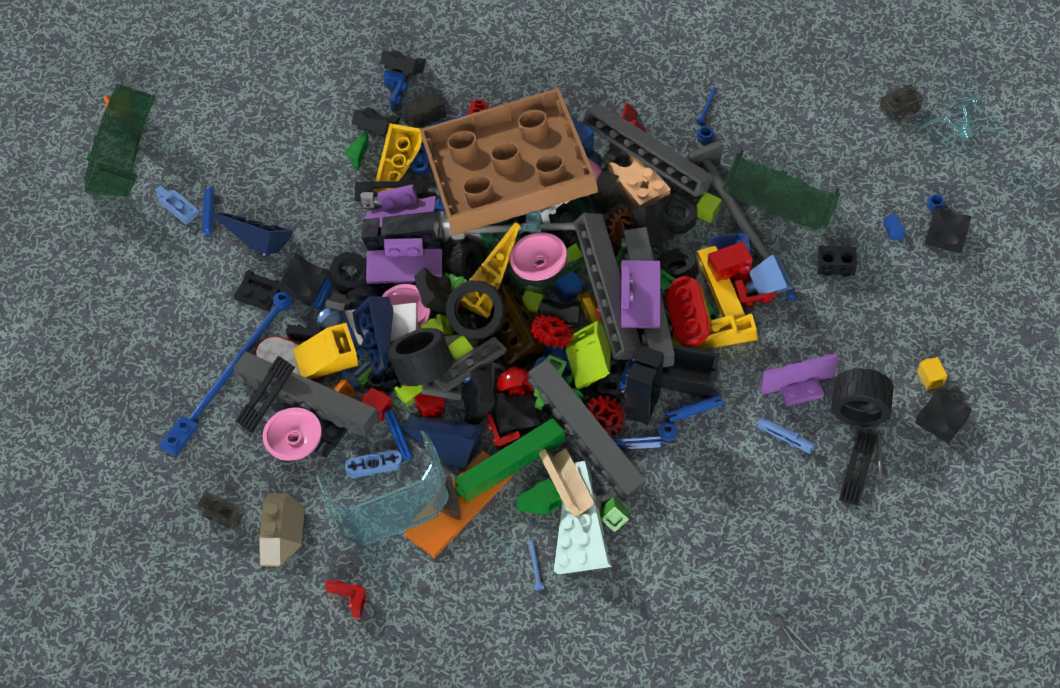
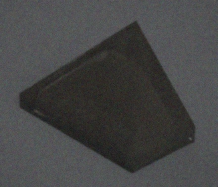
[433,475,461,520]

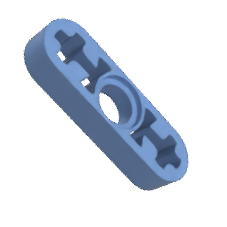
[345,450,402,478]

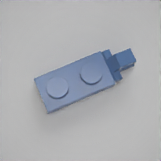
[155,185,199,225]

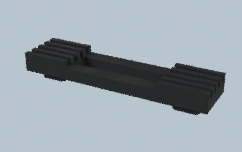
[355,181,428,201]
[235,356,295,432]
[839,430,878,506]

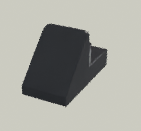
[285,315,321,343]

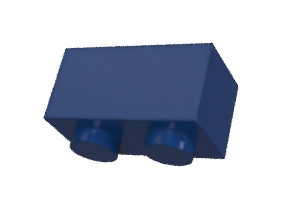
[883,214,905,241]

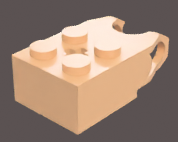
[607,154,670,210]

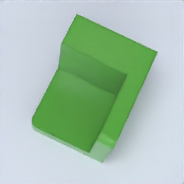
[600,497,629,532]

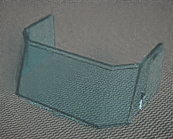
[315,430,449,546]

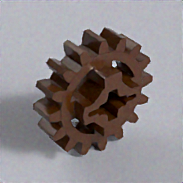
[605,208,637,249]

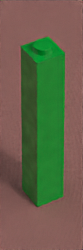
[454,418,565,503]

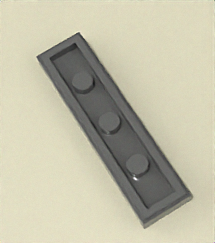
[434,336,507,393]

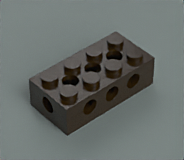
[481,284,548,369]

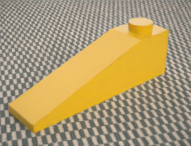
[373,124,423,193]

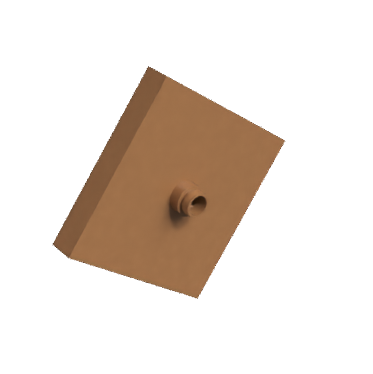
[419,88,598,236]

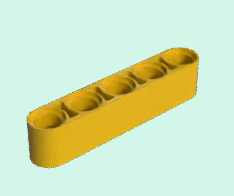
[697,246,745,320]

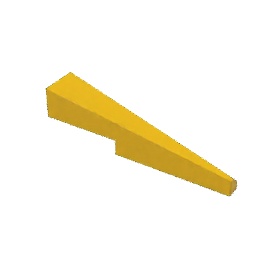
[460,222,520,318]

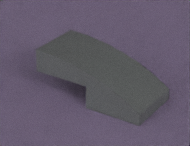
[325,293,353,311]

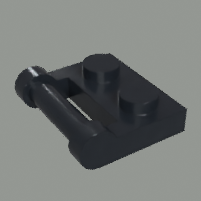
[234,270,280,311]

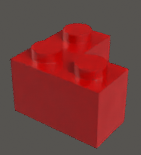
[707,242,752,284]

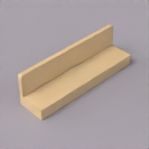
[539,449,595,517]

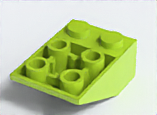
[566,321,611,390]

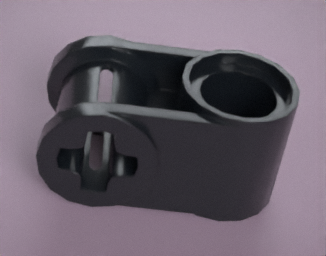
[368,365,401,393]

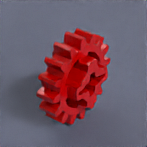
[531,315,573,348]
[585,395,625,436]

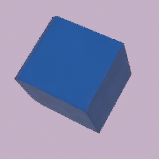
[555,272,582,303]

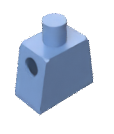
[746,254,794,295]

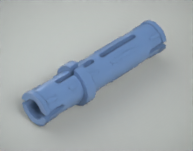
[757,417,815,454]

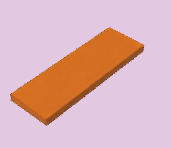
[404,451,513,558]

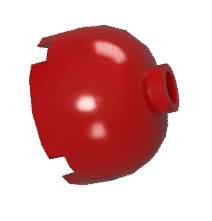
[497,367,535,396]

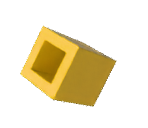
[917,357,948,391]

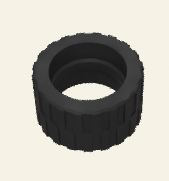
[446,280,507,339]
[388,328,453,386]
[831,368,894,427]

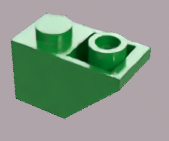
[516,478,563,515]

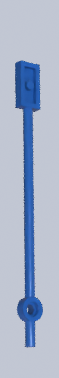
[159,291,293,457]

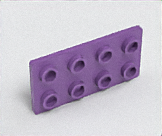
[365,184,437,231]
[366,238,442,284]
[621,260,660,328]
[760,353,839,407]

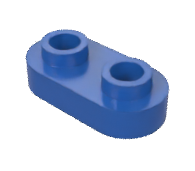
[411,142,430,175]

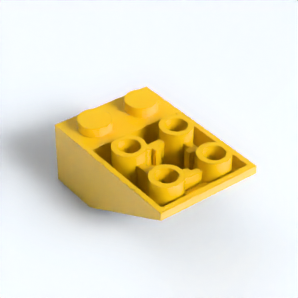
[293,323,359,379]

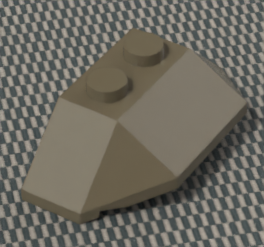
[259,493,305,567]

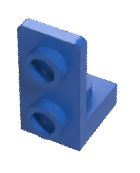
[383,70,408,111]
[708,233,751,255]

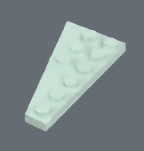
[554,461,612,574]

